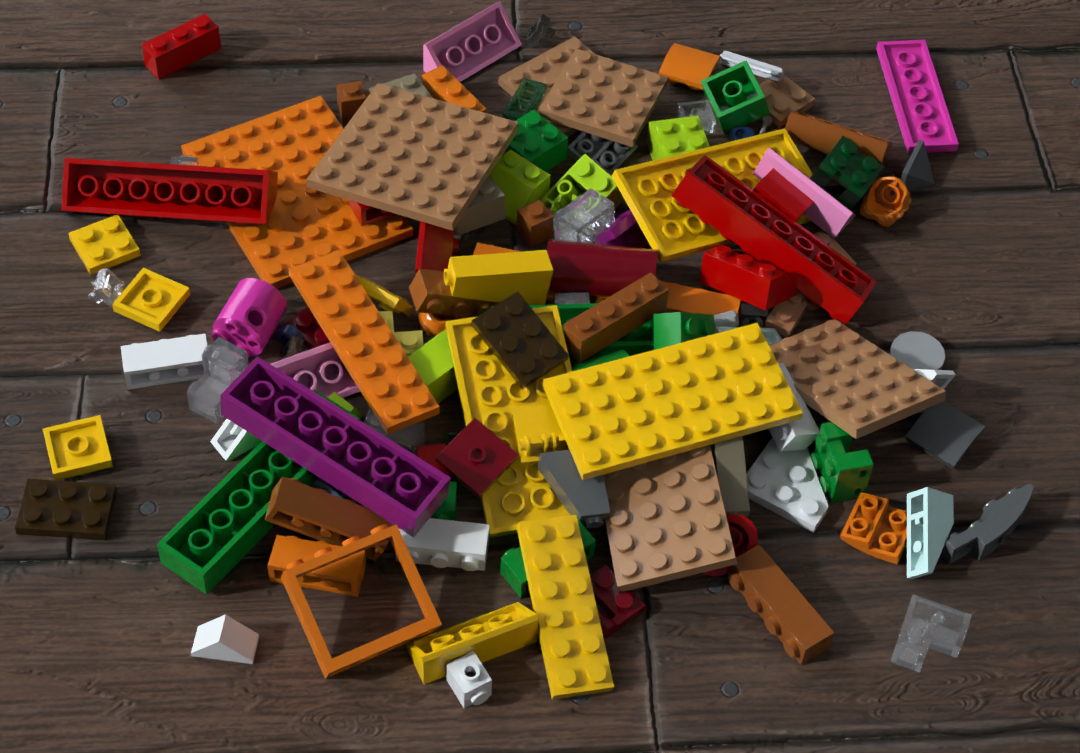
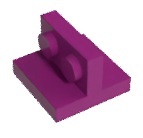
[585,210,649,248]

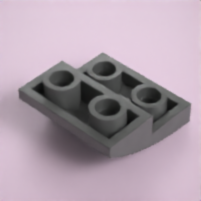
[567,132,638,175]
[905,401,986,470]

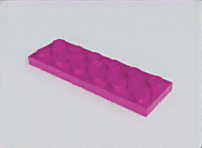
[876,40,959,154]

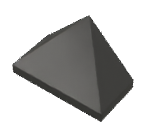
[901,140,935,190]

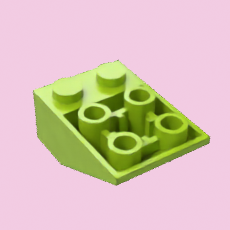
[540,154,625,241]

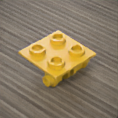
[512,404,569,464]

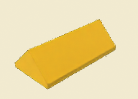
[406,602,539,685]

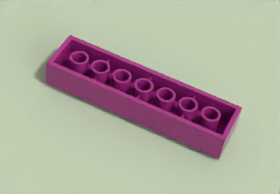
[220,356,451,538]

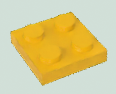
[68,214,141,275]
[112,268,190,332]
[43,415,113,480]

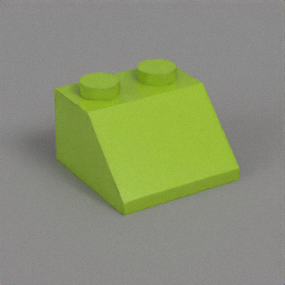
[489,150,550,225]

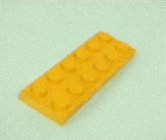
[516,515,614,700]

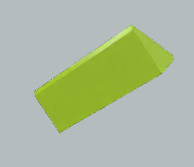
[407,329,458,403]

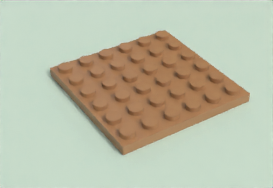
[306,83,519,231]

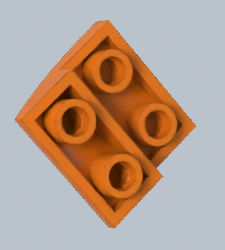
[658,43,720,90]
[840,492,907,565]

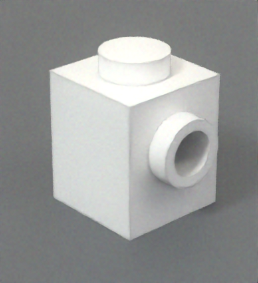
[446,651,492,709]

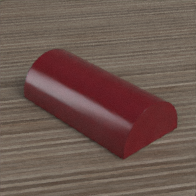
[547,239,657,296]

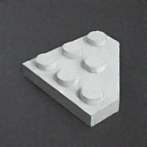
[746,437,829,533]

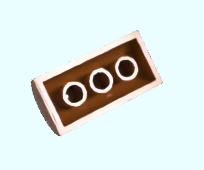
[785,111,893,171]

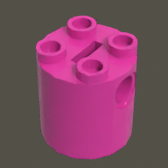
[211,278,287,360]

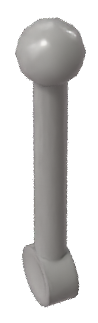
[758,116,772,135]

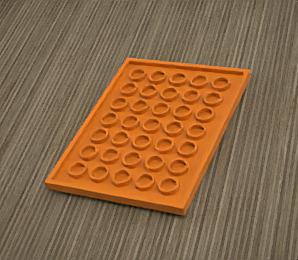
[181,96,413,289]

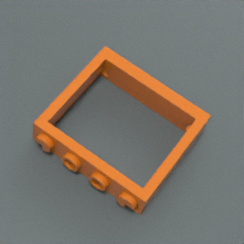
[281,524,442,679]

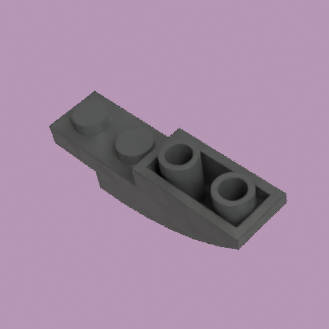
[941,483,1034,565]

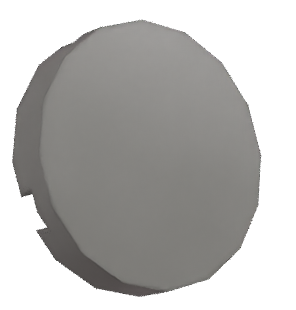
[889,331,945,370]

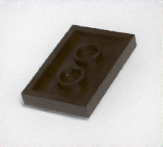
[471,291,569,390]
[15,479,117,540]

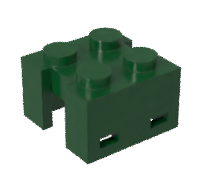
[810,136,884,210]

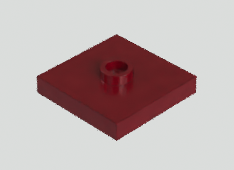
[435,418,519,498]

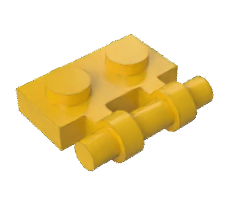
[356,275,414,316]

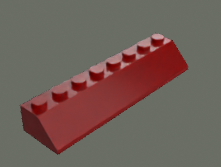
[671,155,877,325]
[61,158,278,224]

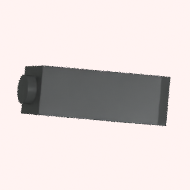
[537,450,611,528]

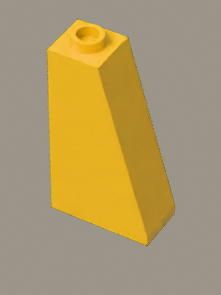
[444,250,553,305]

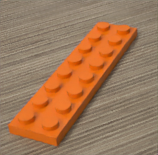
[289,250,440,435]

